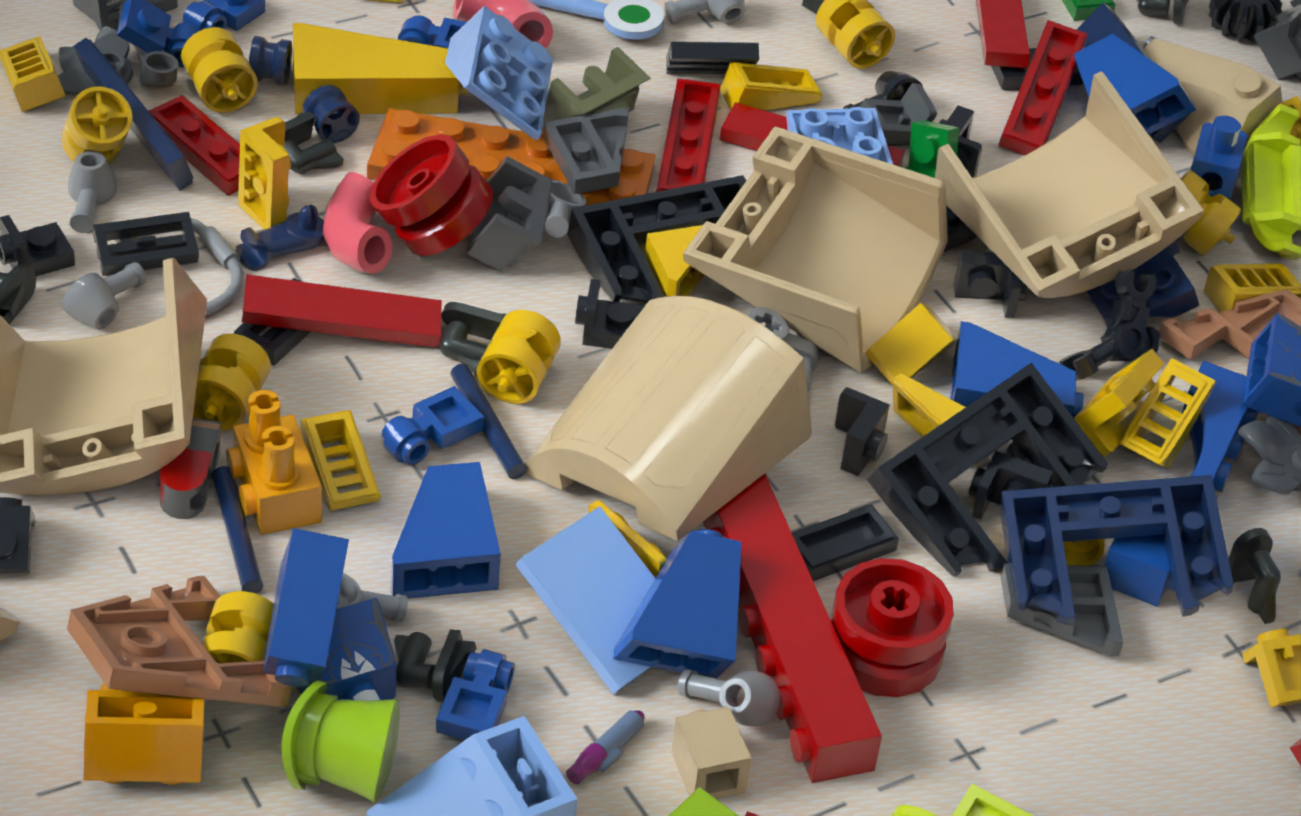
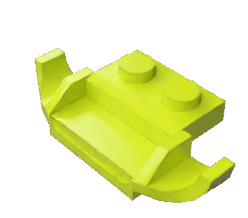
[1242,103,1301,260]

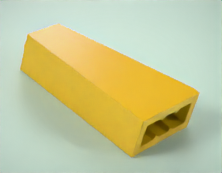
[293,23,467,114]

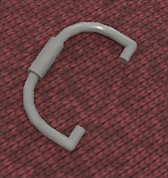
[115,215,244,317]

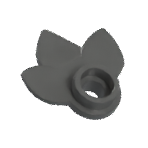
[58,26,133,94]
[1238,415,1301,494]

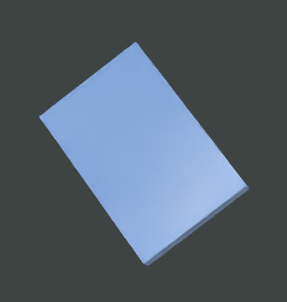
[515,506,656,695]

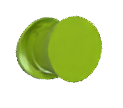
[282,680,400,803]

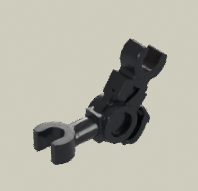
[1059,270,1161,379]

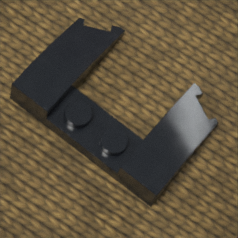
[567,175,746,303]
[866,362,1108,576]

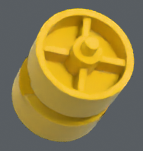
[816,0,895,69]
[181,27,258,113]
[61,87,132,165]
[1180,169,1241,256]
[477,310,561,404]
[193,334,271,430]
[202,591,274,664]

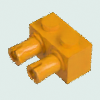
[226,390,322,535]
[83,682,204,785]

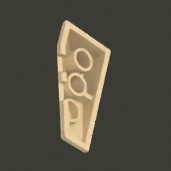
[1143,38,1283,156]

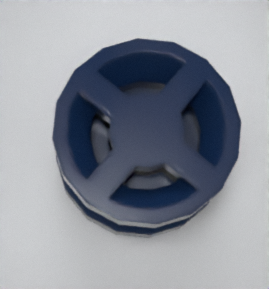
[249,36,292,85]
[303,85,360,143]

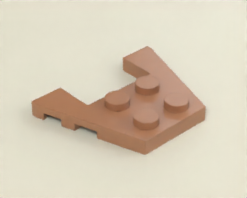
[1159,289,1301,436]
[67,576,292,707]

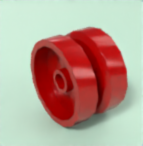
[369,134,494,257]
[831,558,954,697]

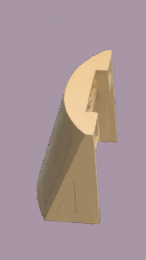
[935,71,1204,298]
[683,127,947,373]
[0,258,207,496]
[525,296,812,541]

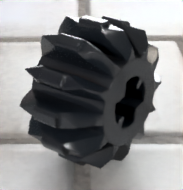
[1209,0,1283,43]

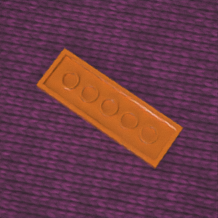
[367,108,656,206]

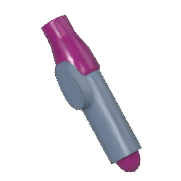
[566,710,645,784]

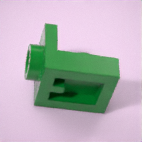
[905,120,959,178]

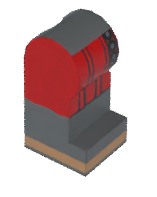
[160,418,221,519]

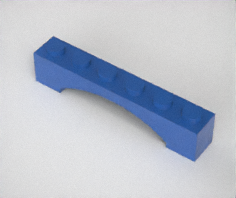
[1104,360,1259,607]

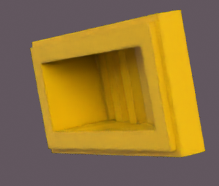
[0,36,65,112]
[721,62,823,111]
[1203,264,1301,312]
[1120,358,1217,469]
[893,373,966,437]
[299,409,381,511]

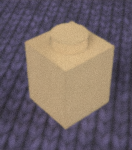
[671,706,752,799]

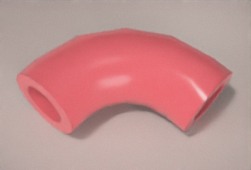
[453,0,553,48]
[323,172,392,274]

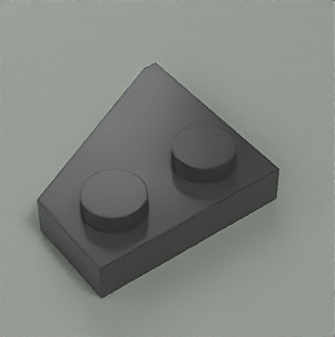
[543,107,629,194]
[1001,564,1123,656]

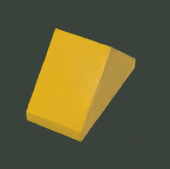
[645,225,705,297]
[865,303,957,385]

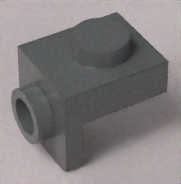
[860,83,937,145]

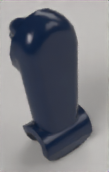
[235,204,325,271]

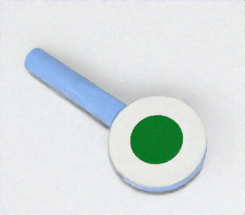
[529,0,664,40]

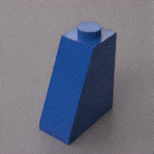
[1074,33,1196,135]
[950,321,1084,418]
[391,462,501,599]
[262,528,349,687]
[613,530,741,679]

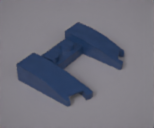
[1001,475,1234,625]

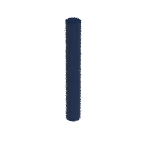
[450,364,527,479]
[212,466,263,594]

